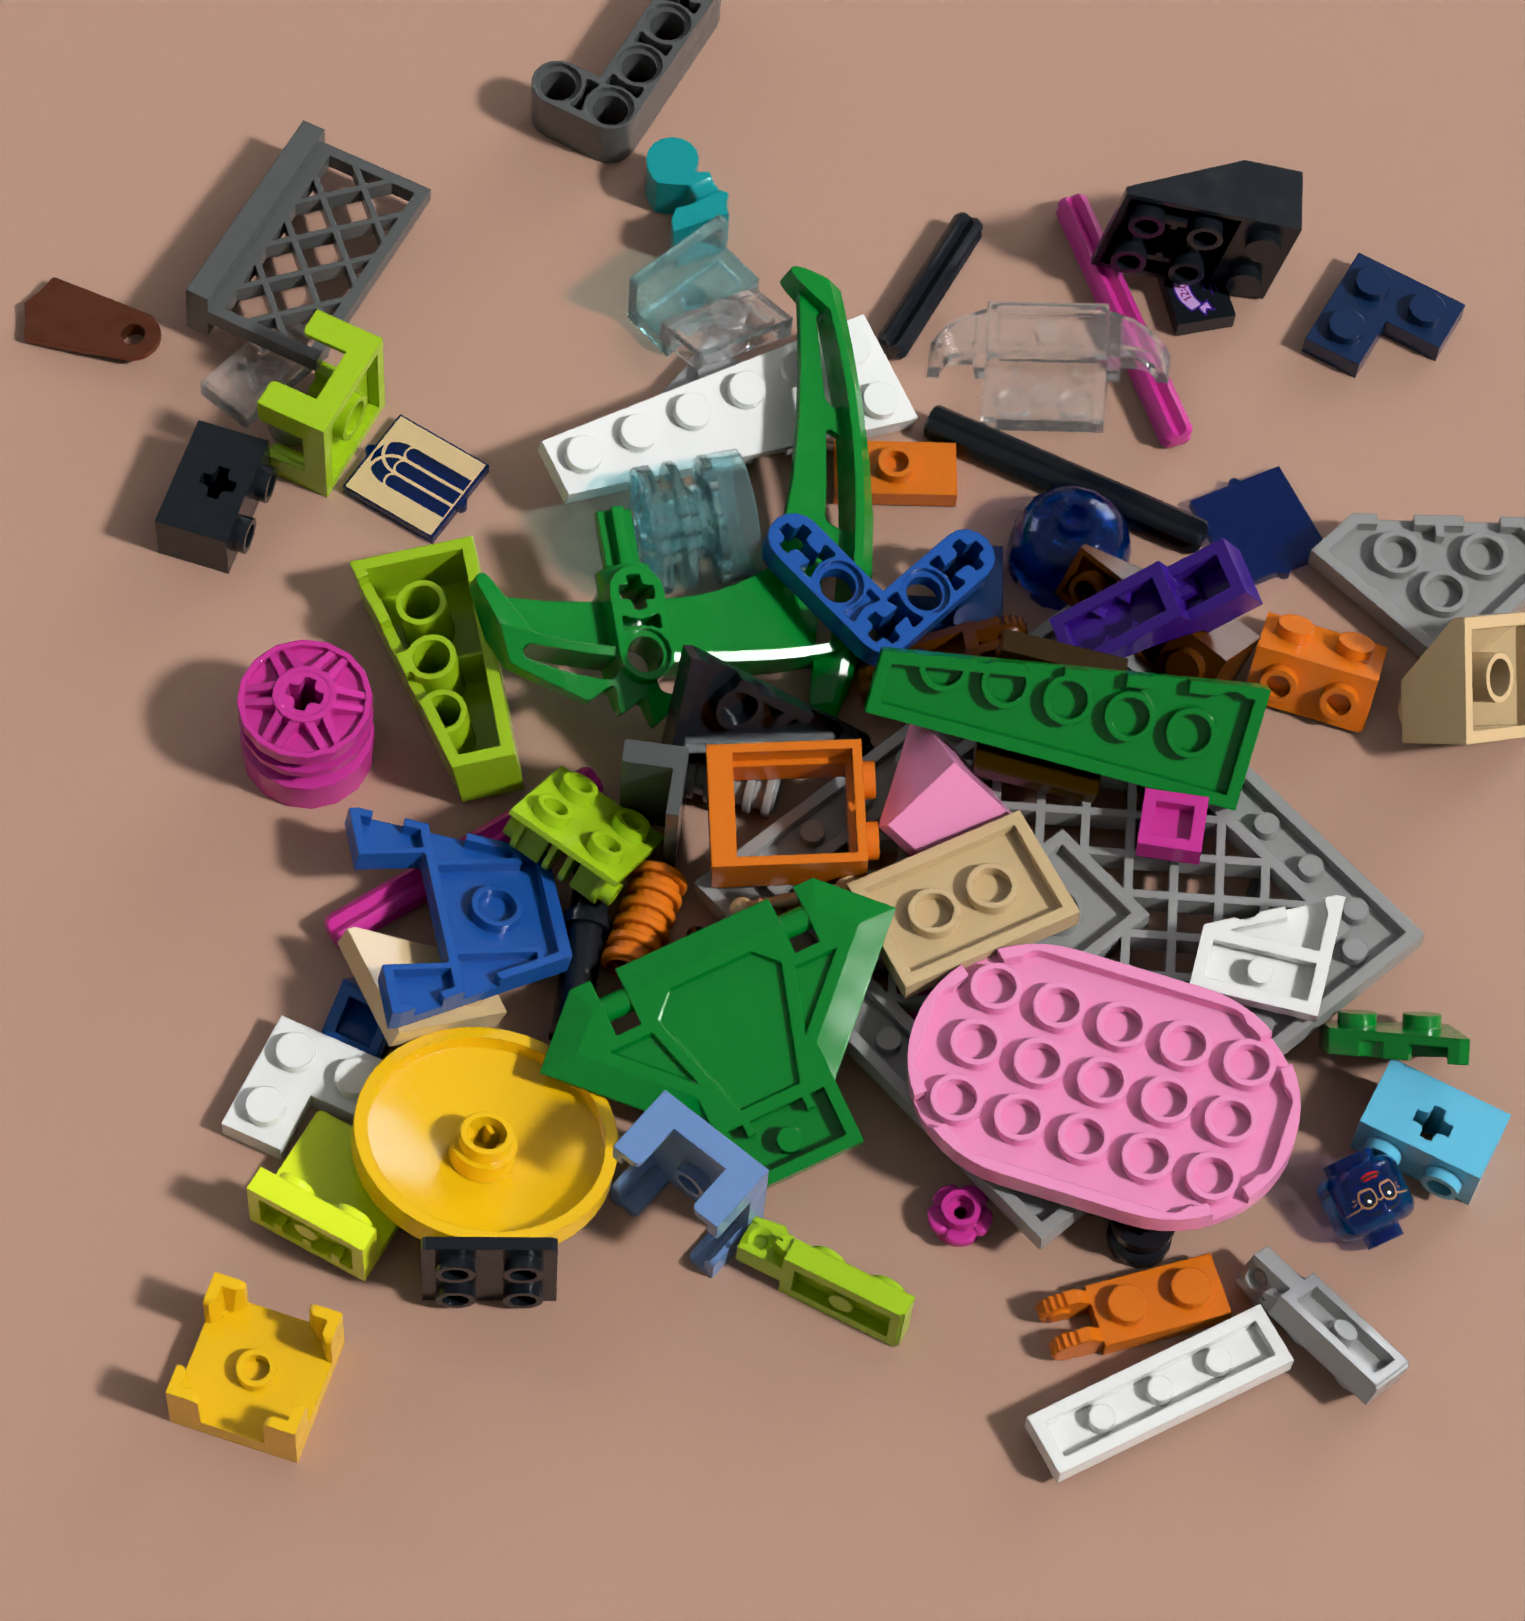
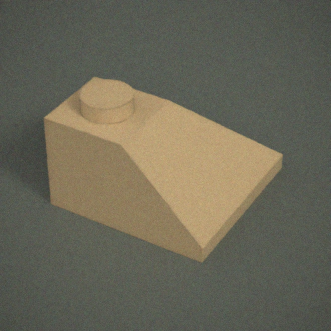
[1398,611,1525,745]

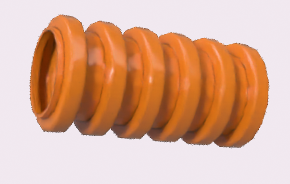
[600,861,689,979]

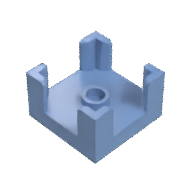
[610,1090,769,1278]

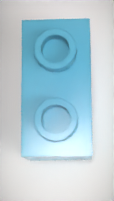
[1350,1059,1511,1205]

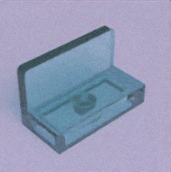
[628,215,759,357]

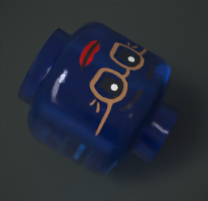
[1316,1147,1415,1250]

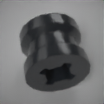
[1106,1220,1175,1269]

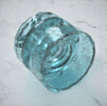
[628,448,763,595]

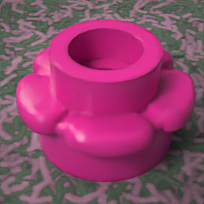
[927,1184,993,1247]

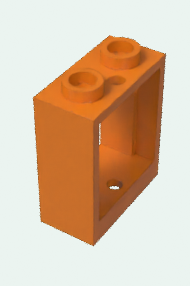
[706,739,880,888]

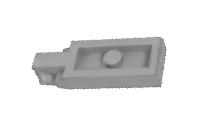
[1235,1246,1409,1405]

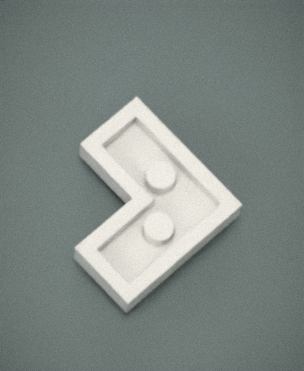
[221,1015,382,1160]

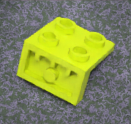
[246,1111,399,1281]

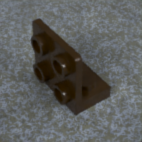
[971,629,1128,803]

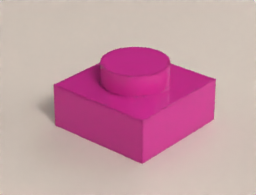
[1135,788,1209,865]

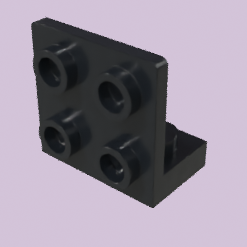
[421,1237,558,1308]

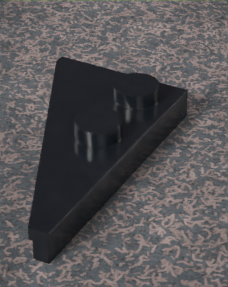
[661,645,874,764]

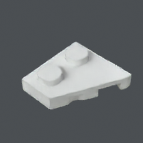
[1190,895,1346,1022]

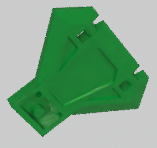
[540,878,896,1189]

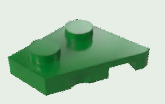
[1319,1010,1470,1065]

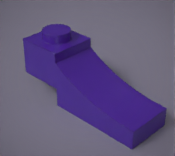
[1049,538,1263,658]

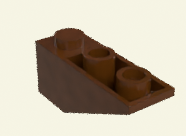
[1054,544,1261,681]

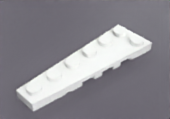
[537,314,918,504]

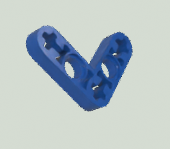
[761,513,995,666]

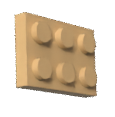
[846,810,1080,999]

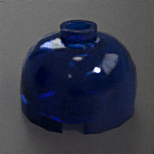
[1006,485,1131,611]

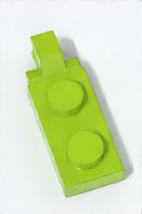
[736,1216,915,1347]

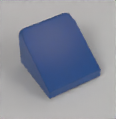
[321,977,389,1059]

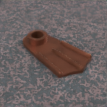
[24,277,162,361]

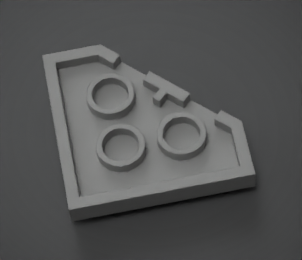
[1308,513,1525,657]

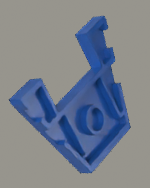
[344,807,573,1029]

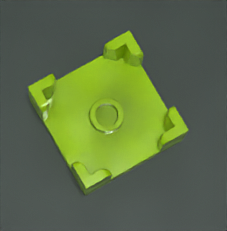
[257,309,385,497]

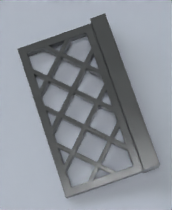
[186,120,431,371]

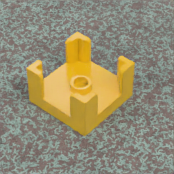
[165,1272,345,1463]

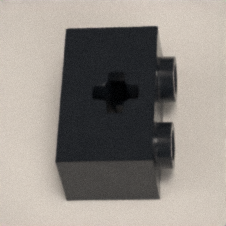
[155,420,278,574]

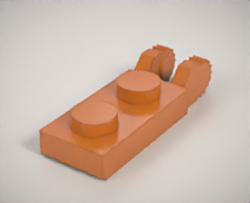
[1035,1253,1232,1361]

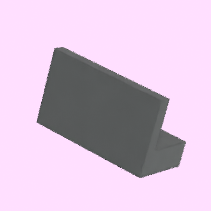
[619,738,690,868]

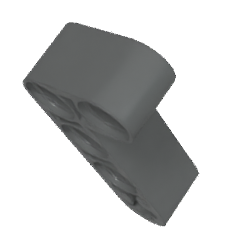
[531,0,721,163]

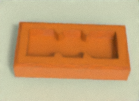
[833,440,957,506]

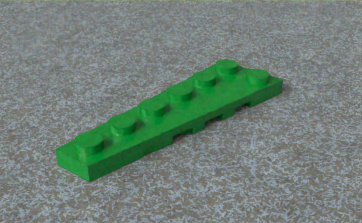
[864,646,1271,811]

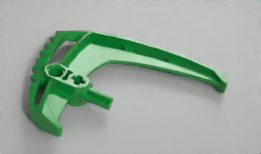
[469,266,873,728]

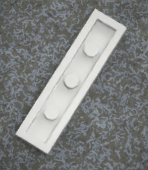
[1024,1304,1294,1483]

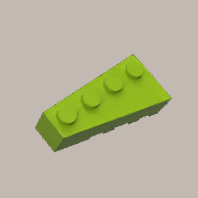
[349,535,525,802]

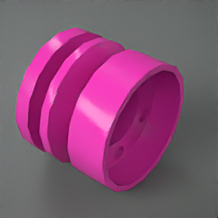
[237,639,375,809]

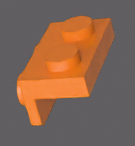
[1247,612,1388,733]

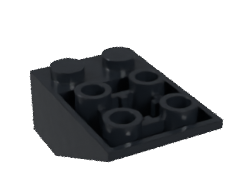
[1091,160,1303,299]

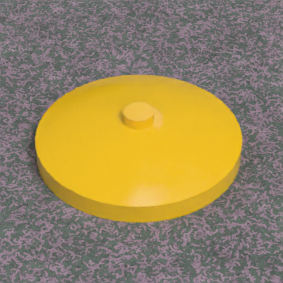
[351,1027,618,1244]

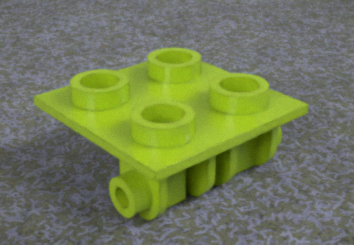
[503,765,664,906]

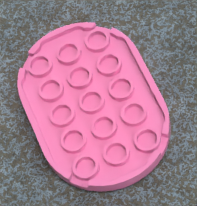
[907,944,1301,1231]

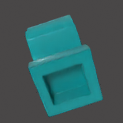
[645,137,729,262]

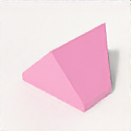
[878,724,1012,856]

